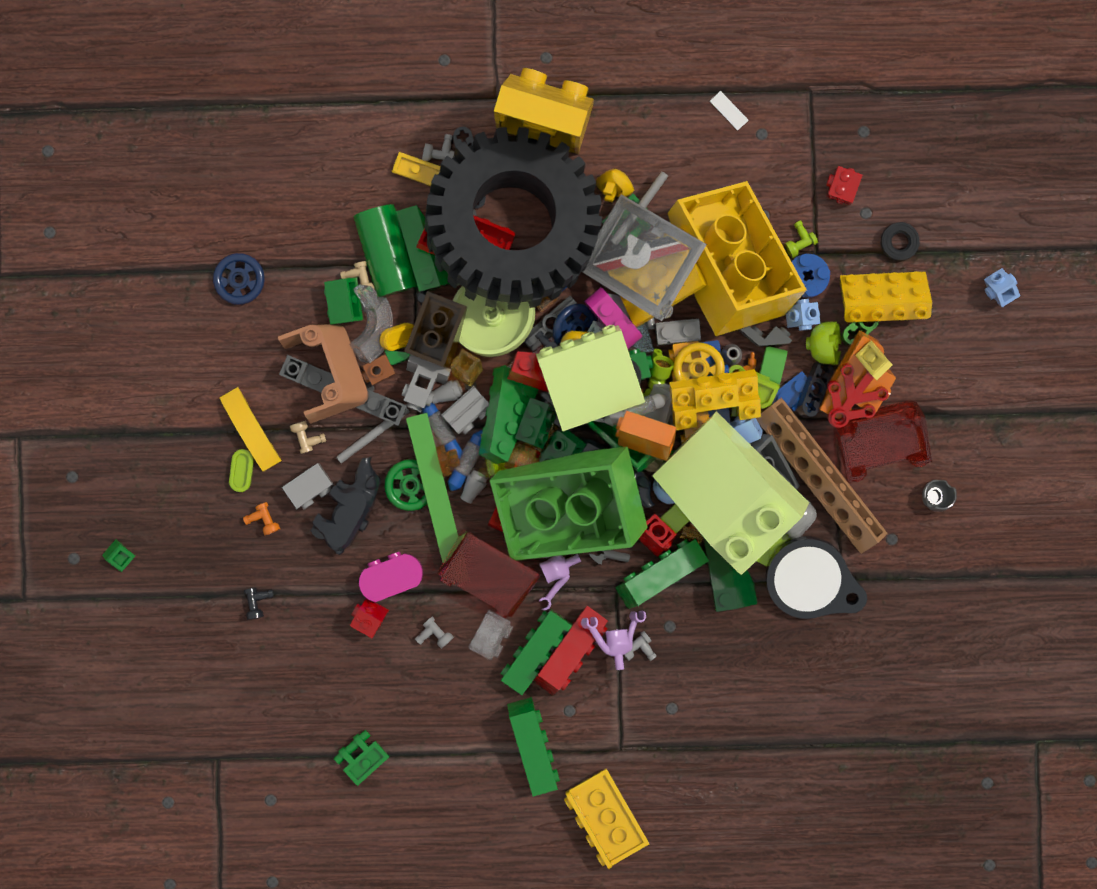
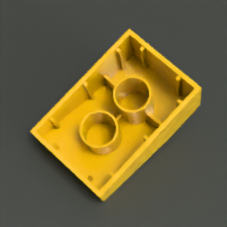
[494,68,594,154]
[667,181,807,336]

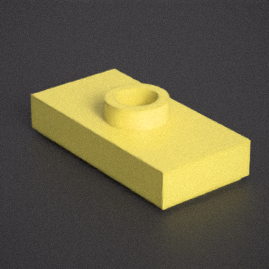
[855,341,892,380]

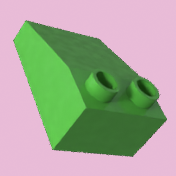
[490,446,648,561]

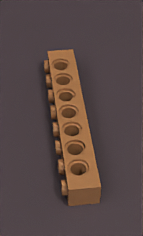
[756,397,888,554]

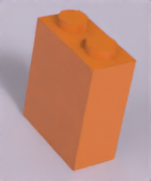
[616,410,677,461]

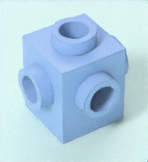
[984,268,1020,307]
[786,299,820,331]

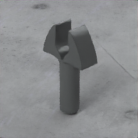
[589,550,630,565]

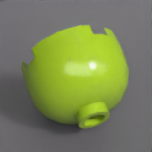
[806,322,841,364]

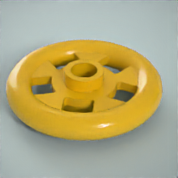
[673,343,725,381]

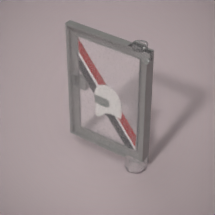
[581,194,707,321]

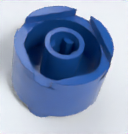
[792,254,830,299]

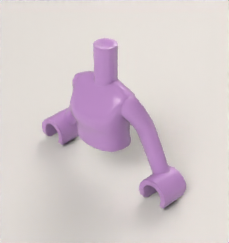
[539,554,581,610]
[581,611,646,670]

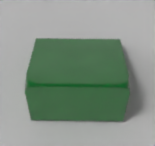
[384,350,410,366]
[102,539,135,572]

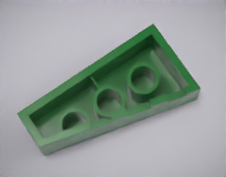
[479,365,538,464]

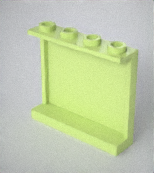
[536,325,645,431]

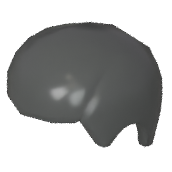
[922,480,957,512]

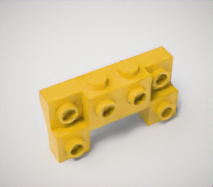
[669,369,761,430]

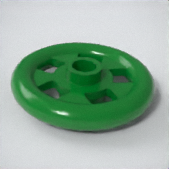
[384,459,427,511]

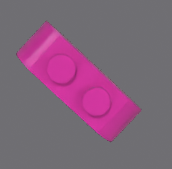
[584,287,643,349]
[359,551,423,602]

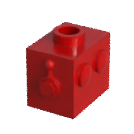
[826,166,863,205]
[639,514,677,557]
[350,598,389,638]

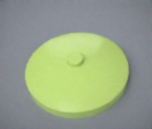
[453,286,535,357]

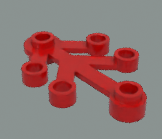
[827,363,889,428]

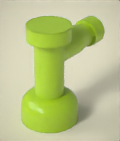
[784,221,818,258]

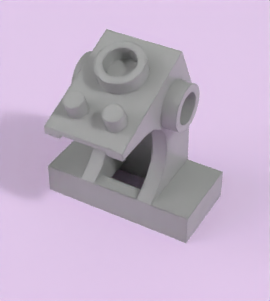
[402,355,451,412]

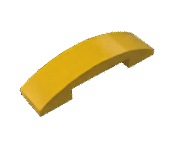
[220,387,282,472]

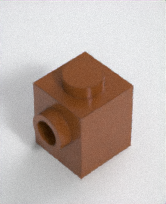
[361,354,396,386]

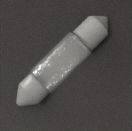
[603,393,669,426]

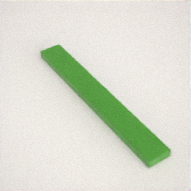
[406,413,469,585]

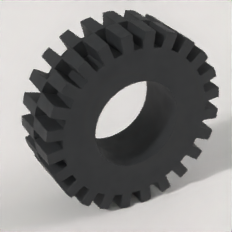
[425,127,602,310]

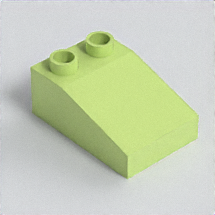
[653,411,809,575]

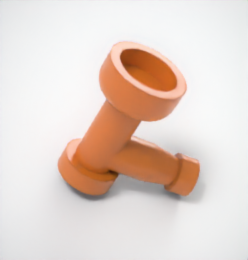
[243,502,280,536]

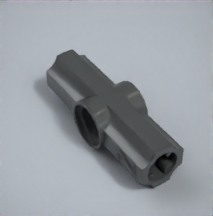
[524,296,577,352]

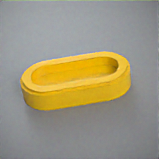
[380,323,414,351]

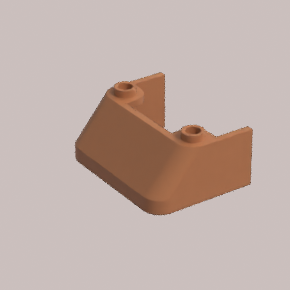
[278,324,368,424]

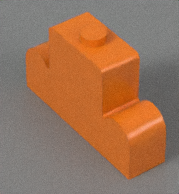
[819,330,896,419]

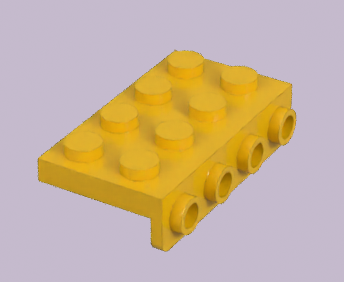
[840,272,932,322]
[564,768,649,869]

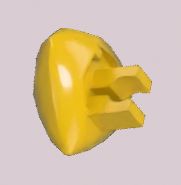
[596,169,634,202]

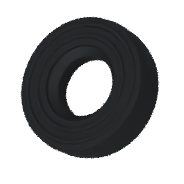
[880,222,920,261]

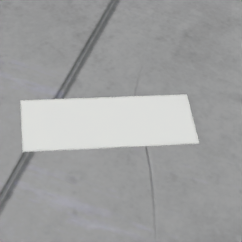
[710,91,748,130]

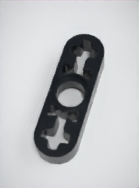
[797,361,834,418]

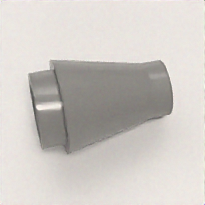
[721,344,742,365]
[431,380,463,404]
[460,470,488,504]

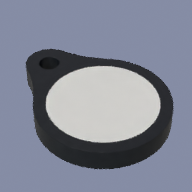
[765,536,867,619]

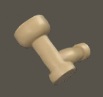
[340,261,375,294]
[290,421,326,454]

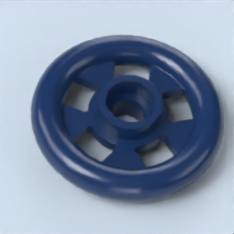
[213,253,265,305]
[553,304,597,346]

